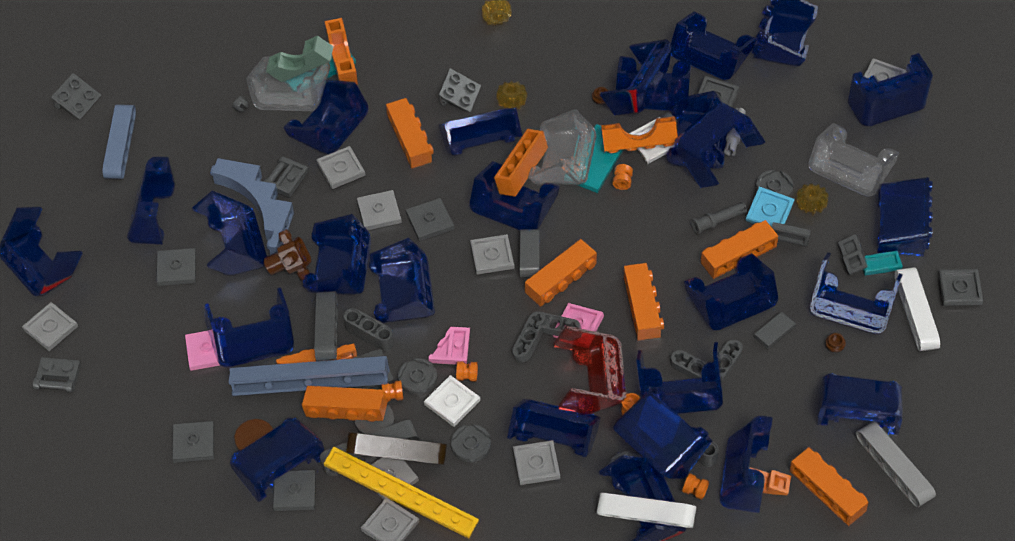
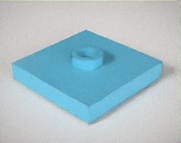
[746,186,795,227]

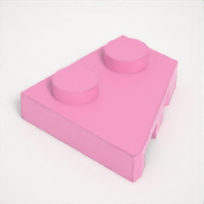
[429,327,470,365]

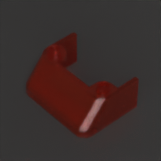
[554,326,626,414]

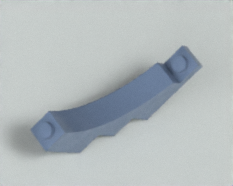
[211,158,294,255]

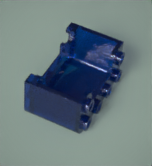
[848,53,933,126]

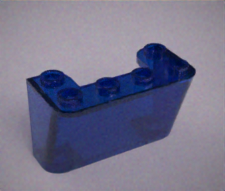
[752,0,819,66]
[127,157,176,244]
[877,177,933,257]

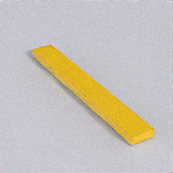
[324,447,479,539]

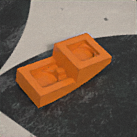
[744,467,791,495]

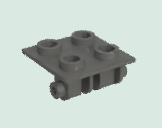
[438,68,481,113]
[51,73,101,120]

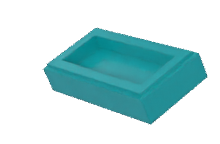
[863,251,903,276]

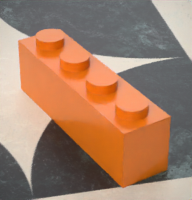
[386,98,434,169]
[494,129,548,197]
[701,220,778,279]
[525,239,597,307]
[623,263,664,340]
[302,386,388,422]
[790,447,869,526]

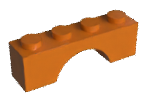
[324,18,358,88]
[601,116,678,153]

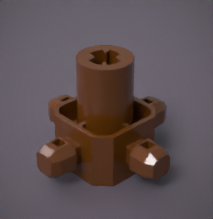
[264,229,311,281]

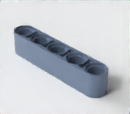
[103,105,136,179]

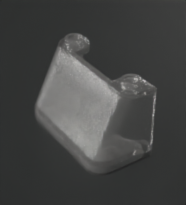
[246,56,330,111]
[528,109,596,185]
[808,123,900,197]

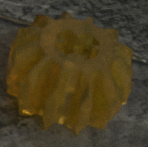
[482,0,512,26]
[497,80,527,111]
[796,183,829,215]

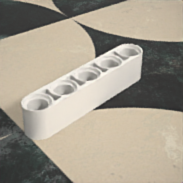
[895,267,940,351]
[596,493,696,528]

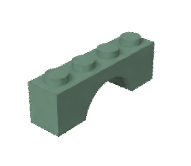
[266,36,333,82]

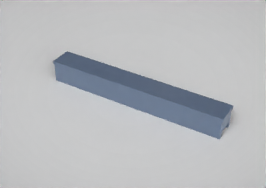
[229,356,390,396]

